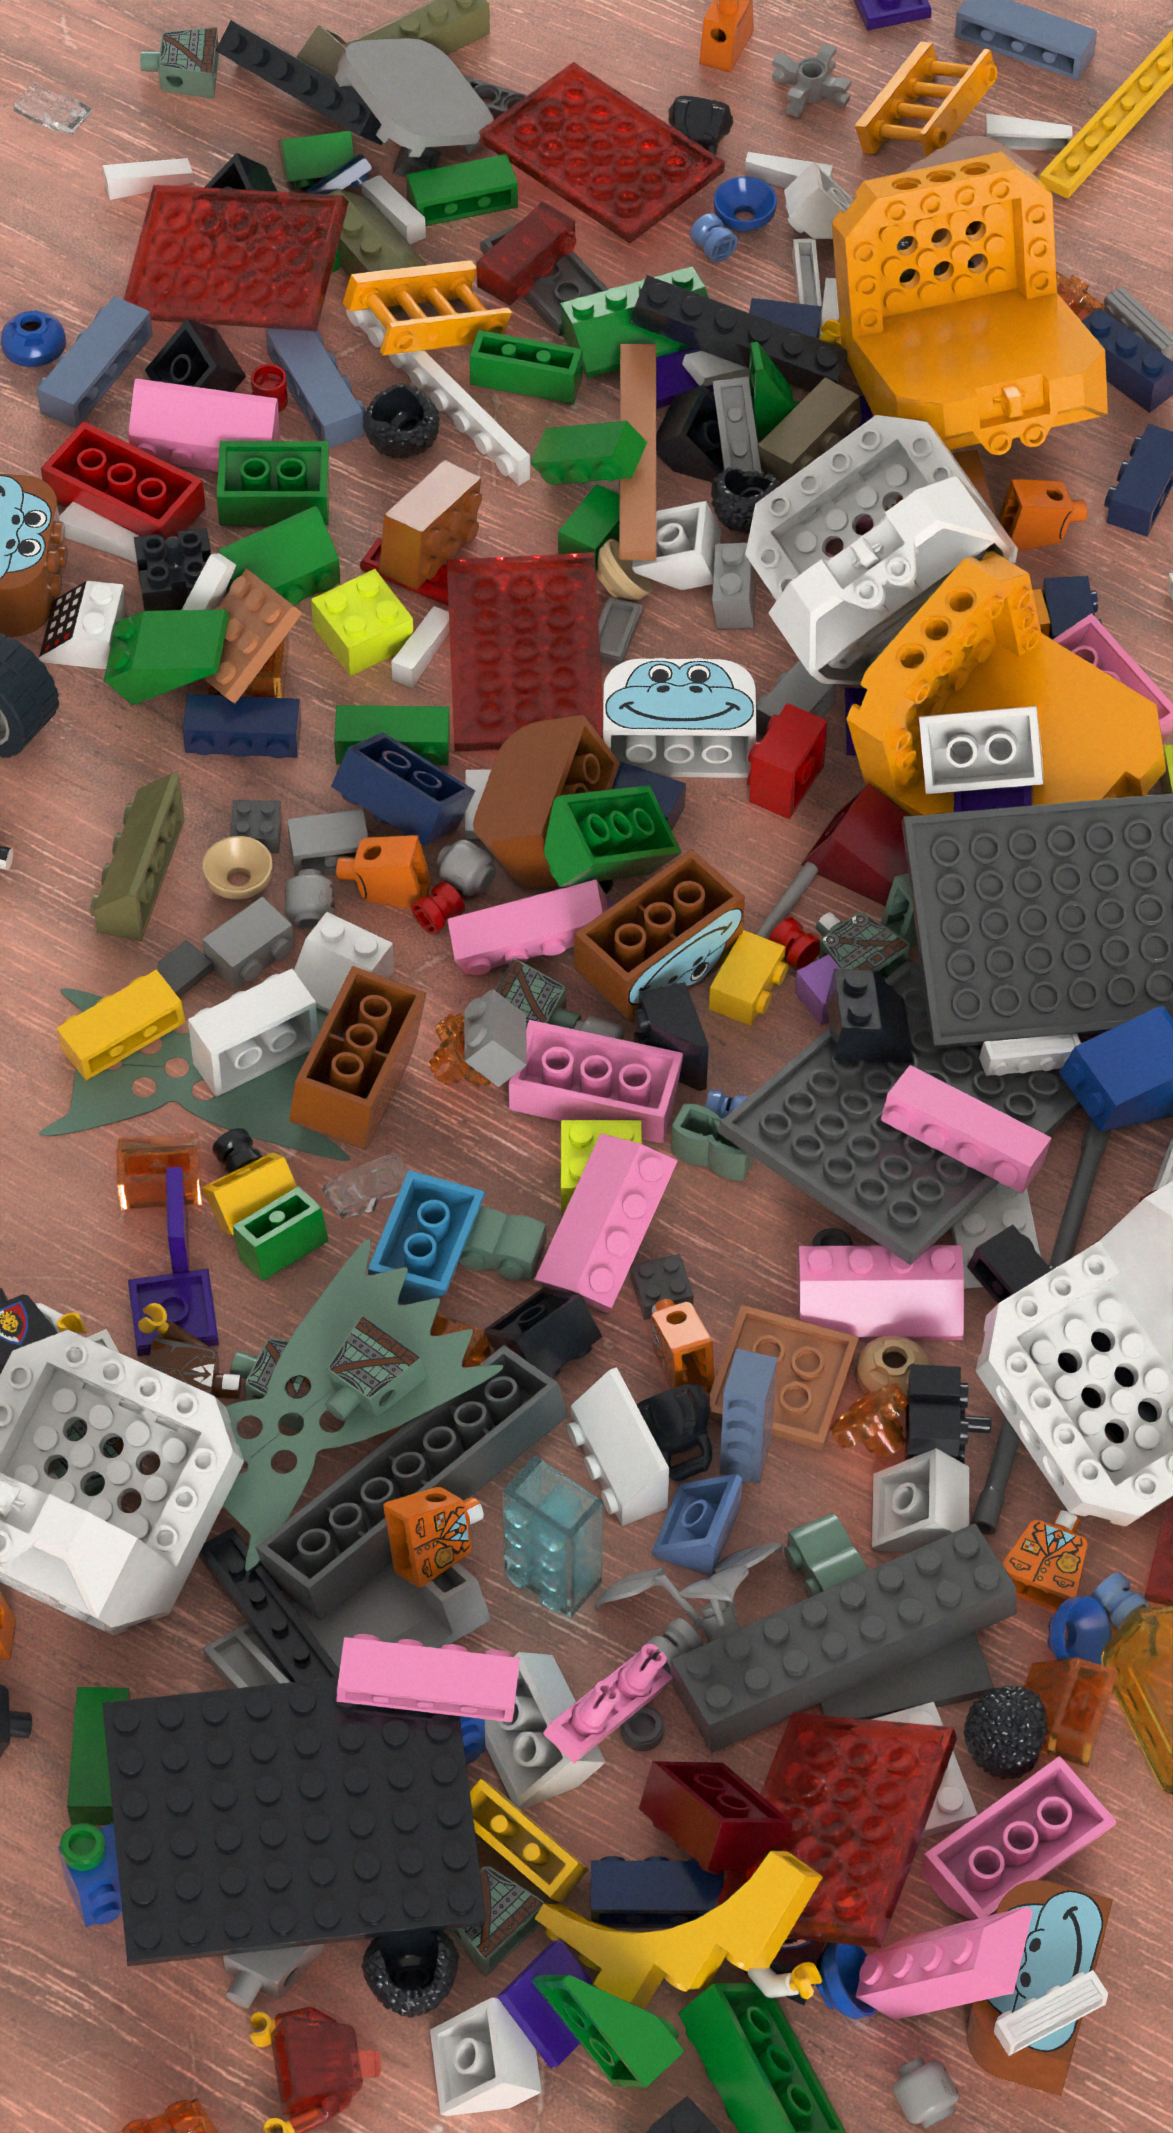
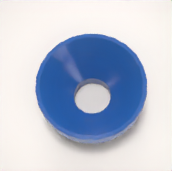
[714,176,777,232]
[1,310,66,367]
[1047,1596,1111,1674]
[816,1937,877,2020]

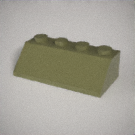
[348,0,490,55]
[317,189,427,315]
[90,773,185,941]

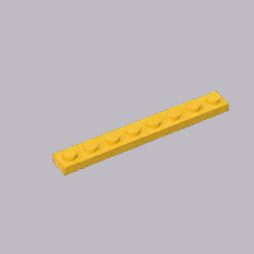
[1039,29,1173,199]

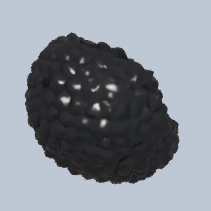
[363,382,440,458]
[711,467,783,534]
[963,1685,1048,1780]
[361,1930,459,2018]

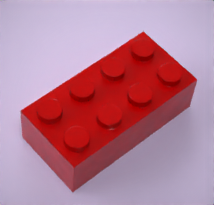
[41,421,206,540]

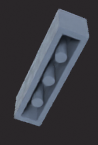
[955,0,1097,81]
[37,296,153,428]
[265,315,366,449]
[719,1348,778,1483]

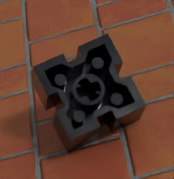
[134,528,211,611]
[905,1364,992,1464]

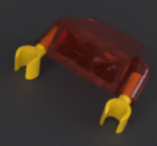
[249,2007,382,2133]

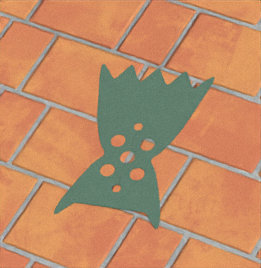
[39,988,351,1161]
[223,1239,503,1571]

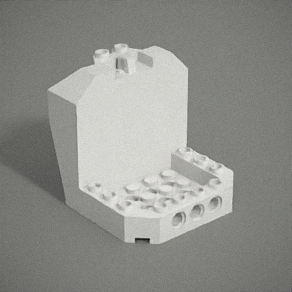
[745,415,1018,685]
[976,1181,1173,1527]
[0,1330,244,1636]

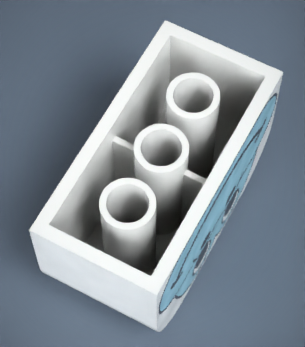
[603,658,756,778]

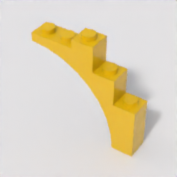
[535,1851,823,2009]

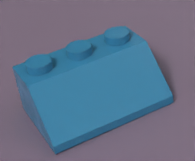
[368,1170,485,1305]

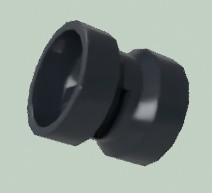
[212,1128,263,1174]

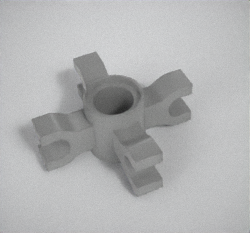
[772,43,851,118]

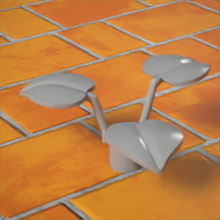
[594,1542,783,1642]

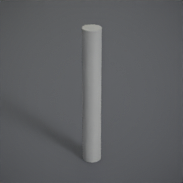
[755,862,818,939]

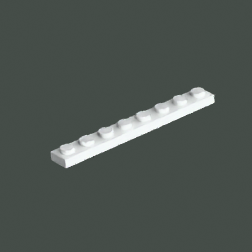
[346,308,530,486]

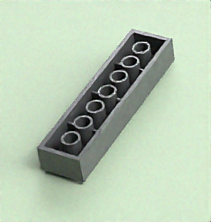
[255,1345,568,1621]
[671,1523,1016,1753]

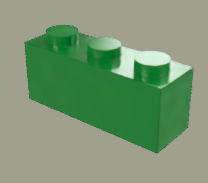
[406,154,518,227]
[469,330,583,404]
[530,421,647,485]
[334,705,450,765]
[67,1687,131,1825]

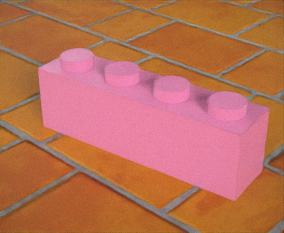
[447,880,609,975]
[881,1065,1052,1194]
[337,1634,520,1722]

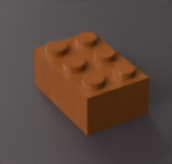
[379,460,482,590]

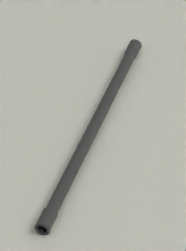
[971,1118,1111,1534]

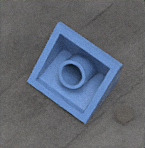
[651,1474,743,1576]

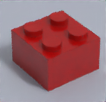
[747,703,828,820]

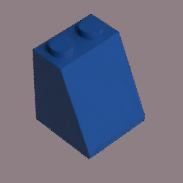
[1059,1006,1173,1132]

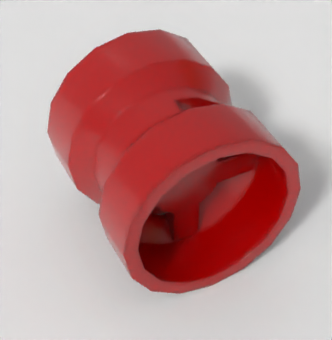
[251,364,288,413]
[411,881,465,935]
[768,917,820,971]

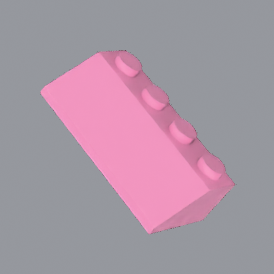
[128,379,281,472]
[1053,613,1173,744]
[509,1020,683,1144]
[534,1133,678,1314]
[797,1245,964,1341]
[920,1756,1117,1920]
[855,1907,1033,2020]

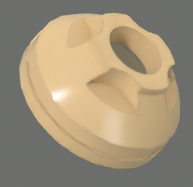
[596,539,653,600]
[202,836,273,900]
[856,1336,930,1407]

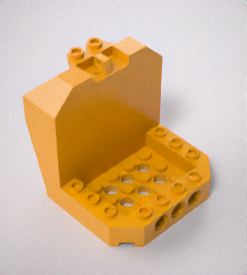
[832,152,1108,455]
[846,551,1166,816]

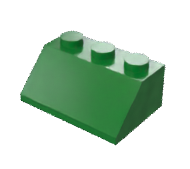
[217,441,330,525]
[218,506,341,605]

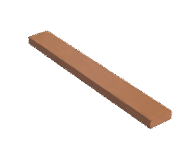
[619,344,657,561]

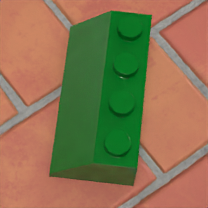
[560,266,709,378]
[543,785,682,887]
[678,1983,846,2133]

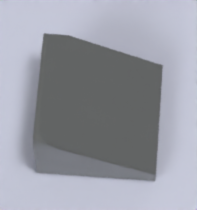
[393,146,441,177]

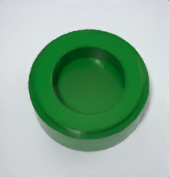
[60,1823,106,1871]

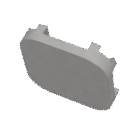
[335,38,494,158]

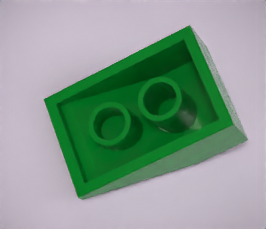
[104,609,229,705]
[532,1975,685,2088]

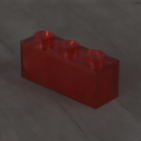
[476,201,577,306]

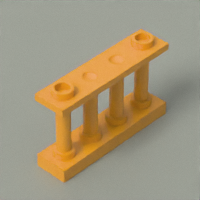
[855,41,998,157]
[343,260,512,356]

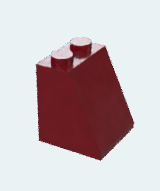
[801,783,910,906]

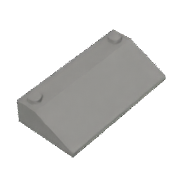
[202,1561,492,1689]

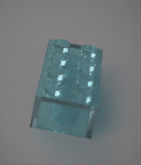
[502,1455,603,1618]

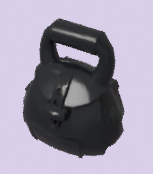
[668,96,734,173]
[637,1383,712,1482]

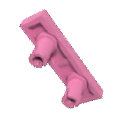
[543,1644,673,1764]

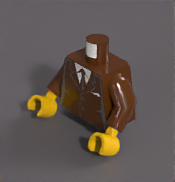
[138,1303,241,1399]

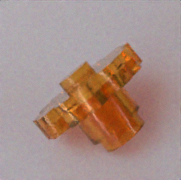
[1056,271,1106,316]
[429,1013,493,1087]
[830,1383,908,1459]

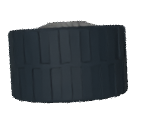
[0,633,59,758]

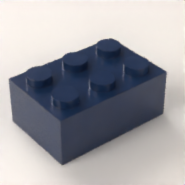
[331,732,475,846]

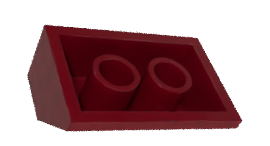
[638,1761,793,1874]

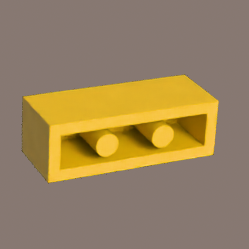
[56,969,186,1081]
[470,1779,589,1903]

